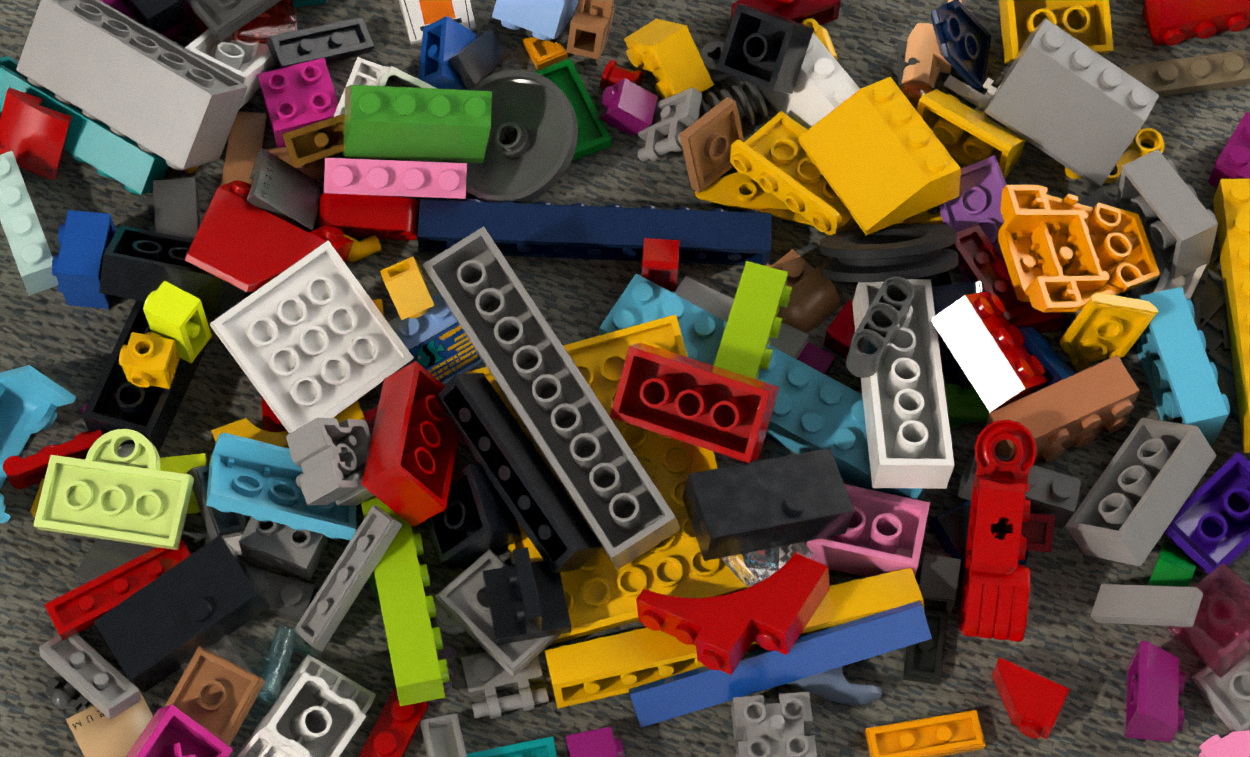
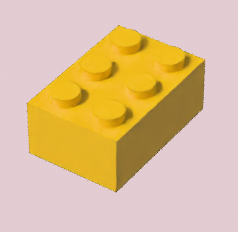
[999,0,1114,64]

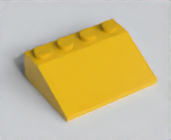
[798,77,961,236]

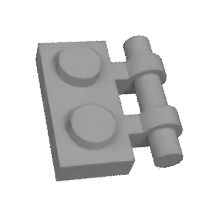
[638,87,702,162]
[461,652,549,719]

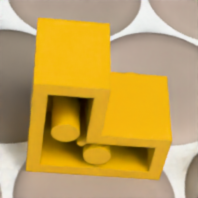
[624,19,714,99]

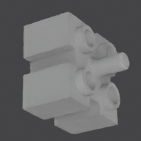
[286,418,375,506]
[731,692,817,757]

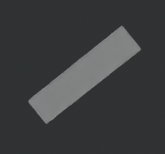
[674,277,809,359]
[293,504,403,651]

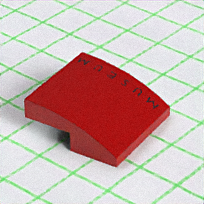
[0,87,72,181]

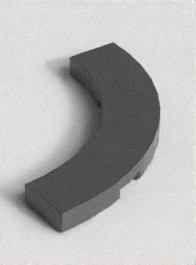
[1192,247,1240,424]

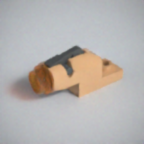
[897,0,962,108]

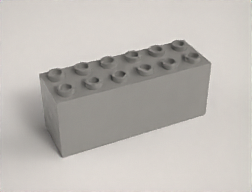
[16,0,248,170]

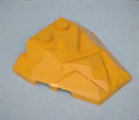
[997,185,1160,313]

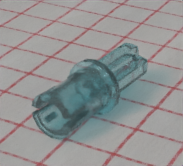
[257,627,297,701]

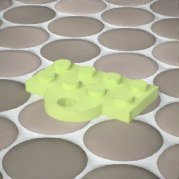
[33,429,195,550]

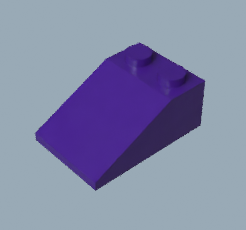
[1164,452,1250,579]

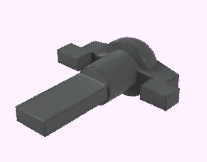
[45,677,91,712]

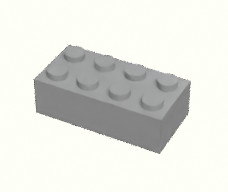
[1065,418,1217,567]

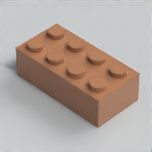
[986,355,1140,463]

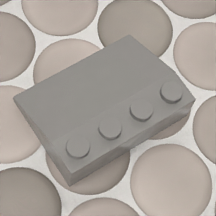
[984,18,1160,189]

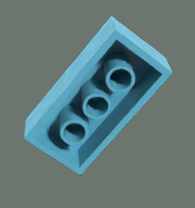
[1134,287,1230,445]

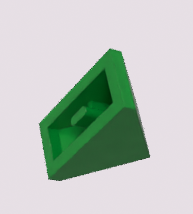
[1147,542,1197,587]

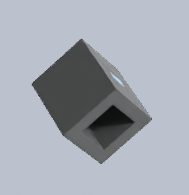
[918,552,961,613]

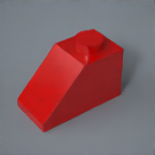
[992,657,1069,739]

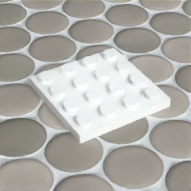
[209,241,414,434]

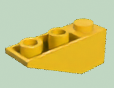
[380,256,435,320]

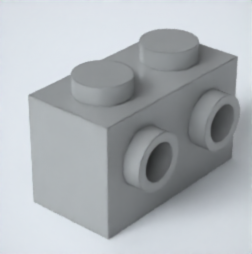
[239,517,328,581]

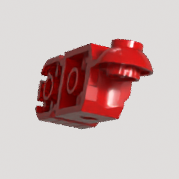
[959,419,1037,642]

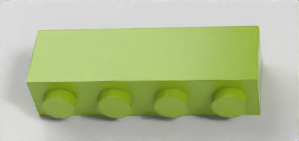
[713,261,792,382]

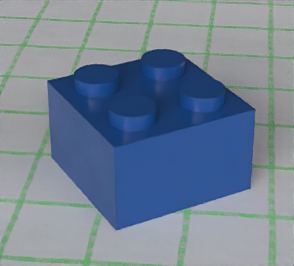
[52,210,116,309]

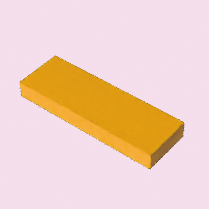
[865,710,986,757]

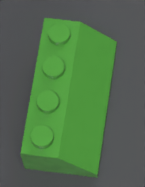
[343,85,492,163]

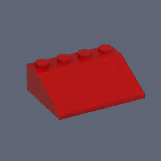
[1141,0,1250,46]

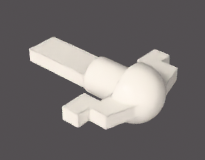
[943,75,997,113]

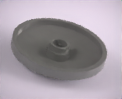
[457,70,578,204]

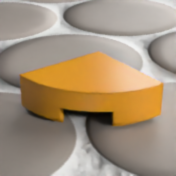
[523,37,568,70]

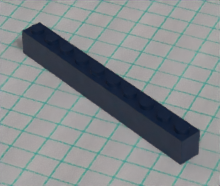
[417,198,772,266]

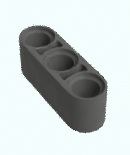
[846,277,914,378]

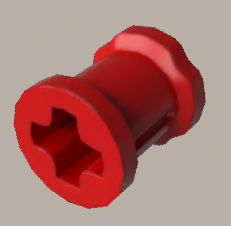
[600,59,644,89]

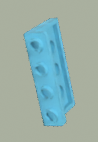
[206,433,357,540]

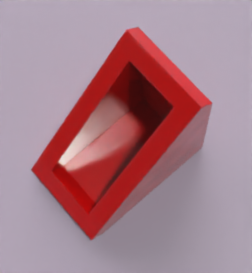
[641,238,680,291]

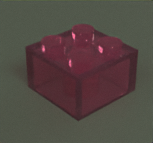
[1167,563,1250,678]

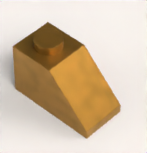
[282,113,345,168]

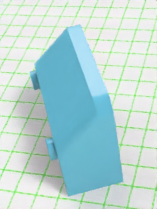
[0,365,76,524]

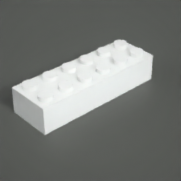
[852,279,955,489]

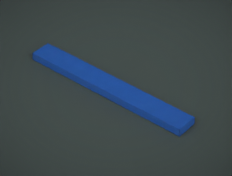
[629,600,932,728]

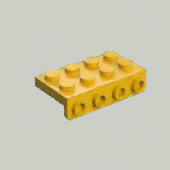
[730,111,856,235]

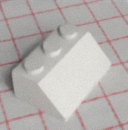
[755,25,860,130]

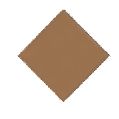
[679,97,744,193]
[164,646,266,746]

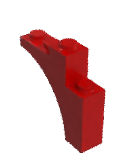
[636,553,830,675]

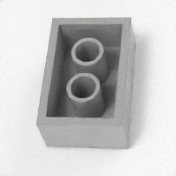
[1116,149,1218,280]

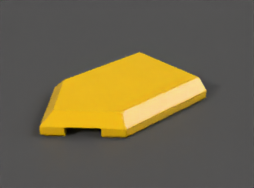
[1060,292,1158,372]

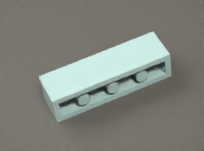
[0,151,58,296]

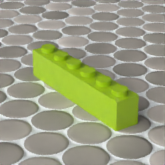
[361,496,450,707]

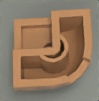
[765,249,840,333]

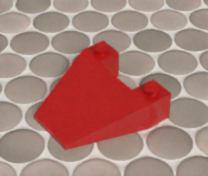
[185,180,354,292]

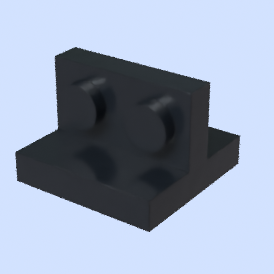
[483,547,571,645]

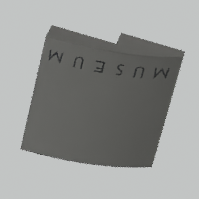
[246,148,321,232]

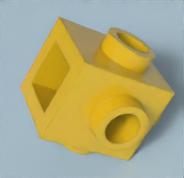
[119,332,180,389]

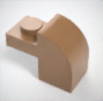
[566,0,615,60]

